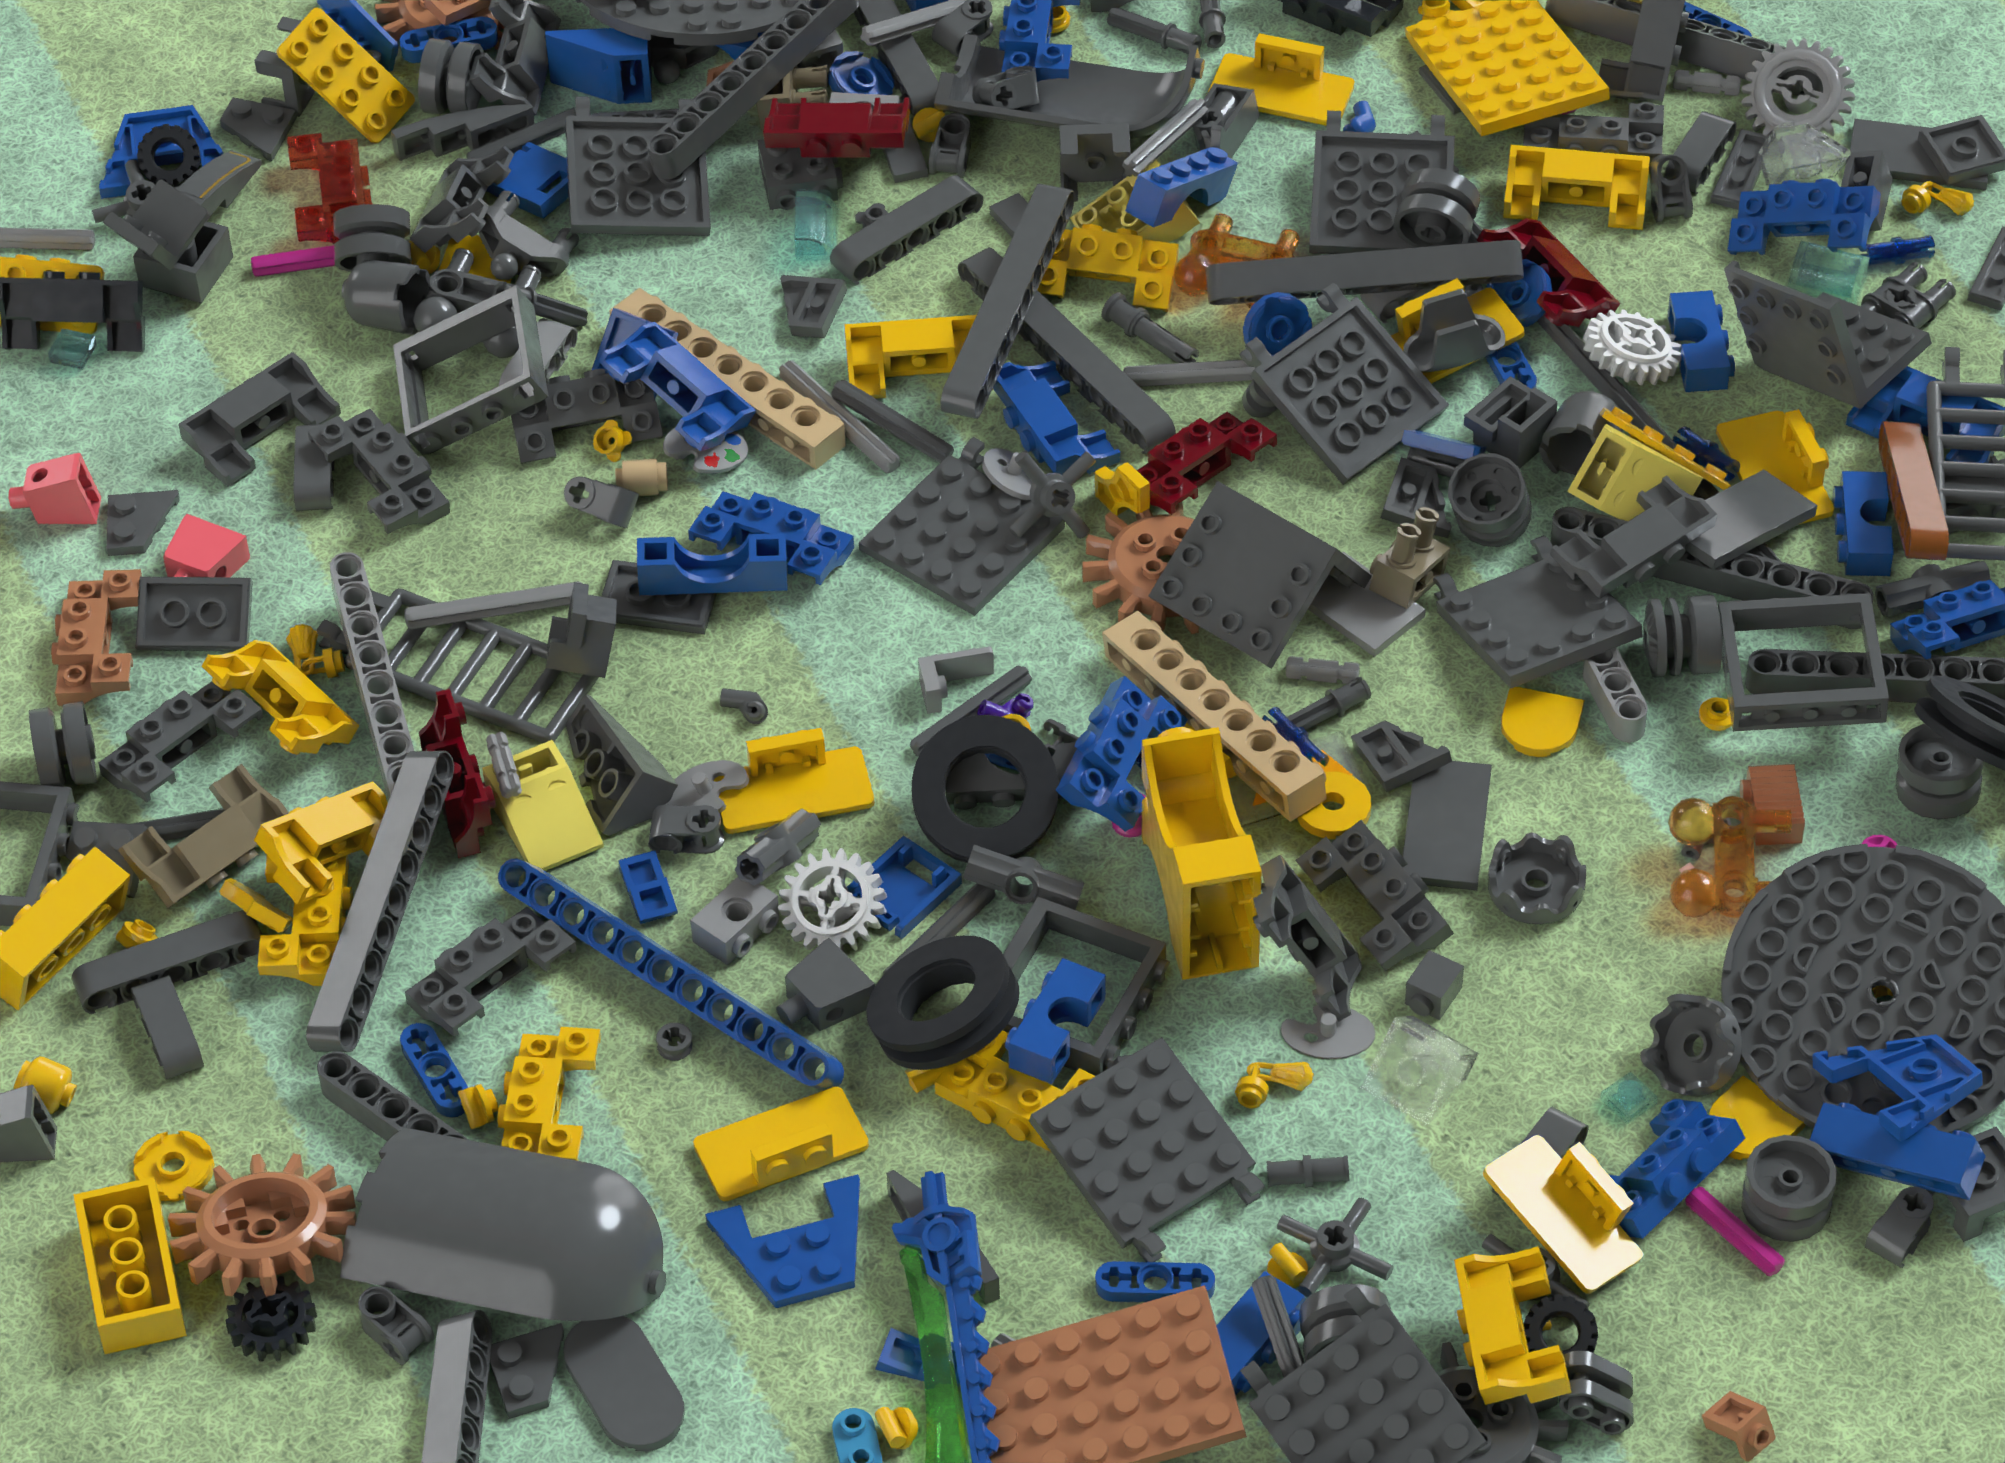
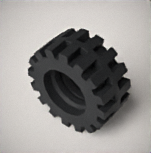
[137,124,201,187]
[1524,1294,1598,1355]

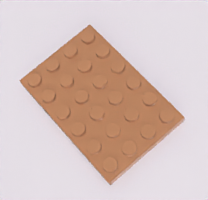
[980,1285,1247,1463]

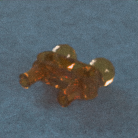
[1174,213,1300,309]
[1668,796,1792,918]

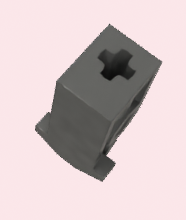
[1193,83,1259,159]

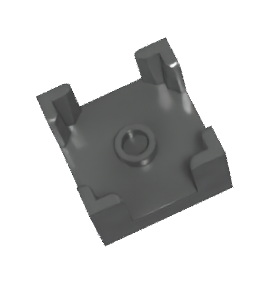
[254,16,316,117]
[1059,123,1131,202]
[1927,1126,2005,1242]

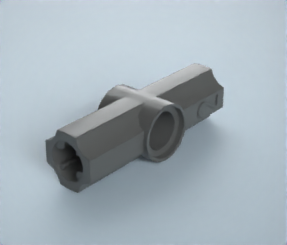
[1875,561,1991,617]
[735,808,821,886]
[963,845,1084,910]

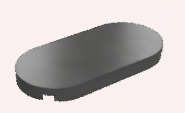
[563,1316,685,1452]

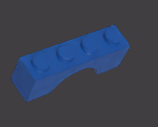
[1125,147,1238,227]
[637,533,788,596]

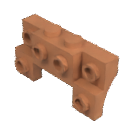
[51,569,142,706]

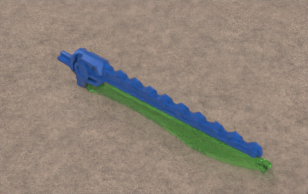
[892,1171,1000,1463]

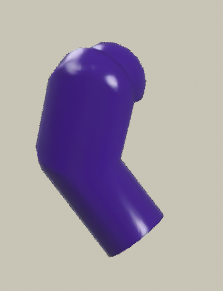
[977,693,1034,719]

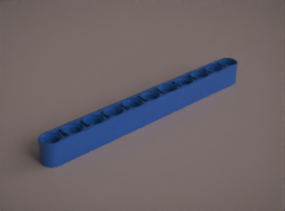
[498,858,844,1091]

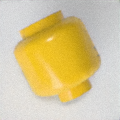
[14,1056,77,1114]

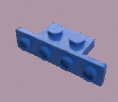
[317,0,398,72]

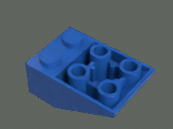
[545,28,652,104]

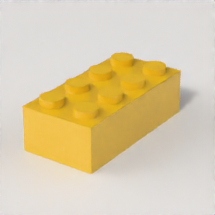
[0,847,130,1011]
[73,1177,187,1354]

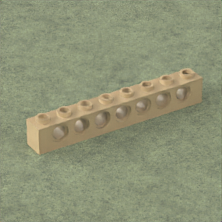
[609,288,846,470]
[1102,611,1326,822]

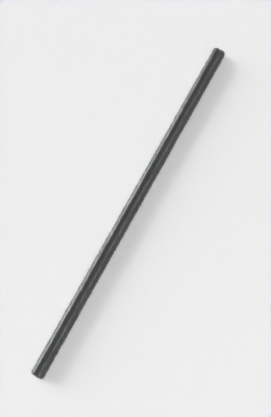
[1468,220,1782,562]

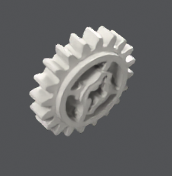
[1582,310,1681,385]
[778,848,887,951]

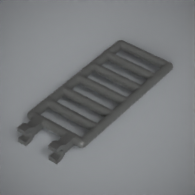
[1926,347,2005,561]
[317,588,599,743]

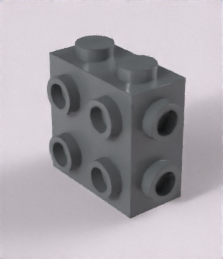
[758,139,843,210]

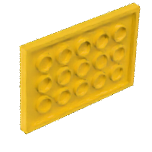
[1405,0,1610,137]

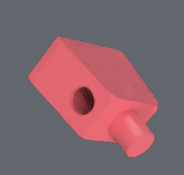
[9,453,101,524]
[164,514,250,577]

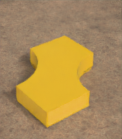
[1095,462,1150,516]
[219,878,293,933]

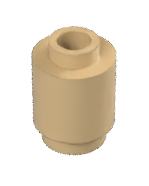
[615,459,668,496]

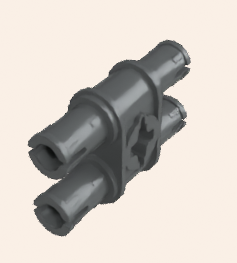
[1861,262,1956,329]

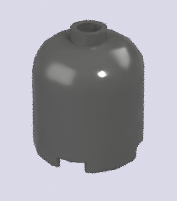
[341,260,430,335]
[1539,391,1623,480]

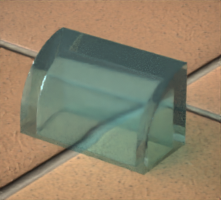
[795,189,839,261]
[1787,240,1870,305]

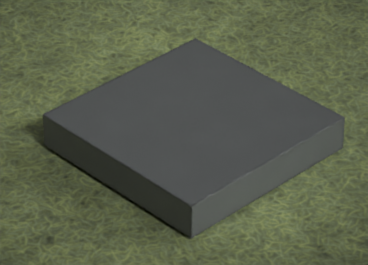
[1918,115,2005,185]

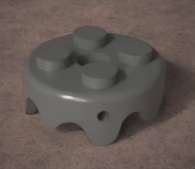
[1488,832,1586,925]
[1640,994,1742,1097]

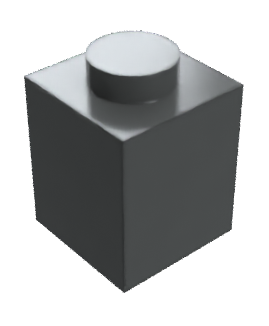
[1405,950,1464,1020]

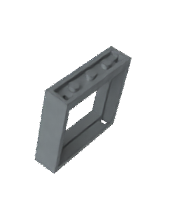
[393,285,548,455]
[1718,593,1889,732]
[0,781,80,926]
[1003,897,1170,1076]

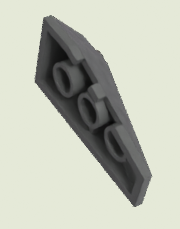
[566,694,678,836]

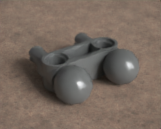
[413,248,541,358]

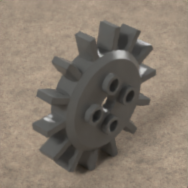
[1436,1342,1569,1463]

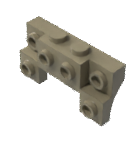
[118,764,289,909]

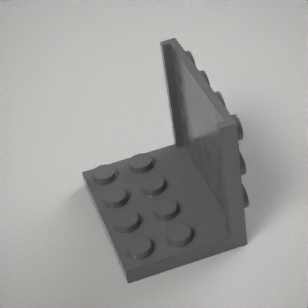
[1724,260,1932,409]
[1148,481,1372,669]

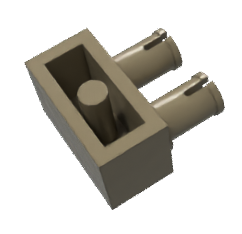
[756,65,829,130]
[1369,507,1451,609]

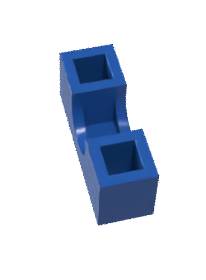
[1667,290,1735,392]
[1832,471,1894,576]
[1005,958,1106,1084]

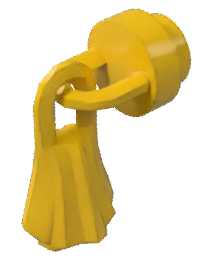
[1901,181,1974,216]
[286,624,345,678]
[1235,1062,1314,1108]

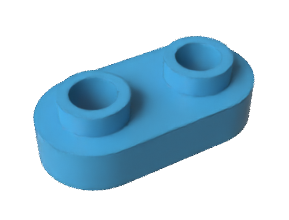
[832,1408,883,1463]

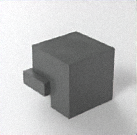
[1464,376,1558,469]
[546,582,617,678]

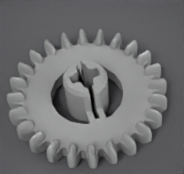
[1741,38,1855,149]

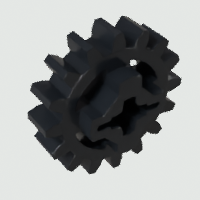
[225,1276,317,1361]

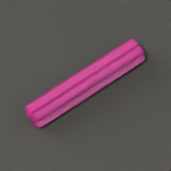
[251,245,335,277]
[1685,1186,1785,1276]

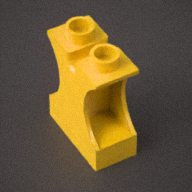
[1142,727,1262,980]

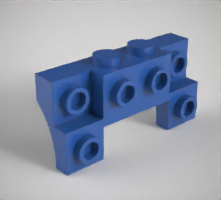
[999,0,1080,82]
[1727,179,1881,255]
[598,322,756,451]
[993,360,1121,475]
[1846,366,2005,463]
[688,491,854,585]
[1890,580,2005,659]
[1055,676,1188,832]
[1608,1099,1745,1239]

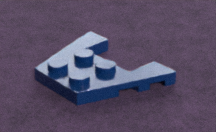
[99,105,224,199]
[1812,1034,1983,1142]
[705,1174,860,1308]

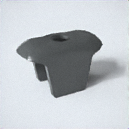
[1403,289,1506,373]

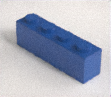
[1809,1102,1986,1200]
[1217,1271,1305,1395]

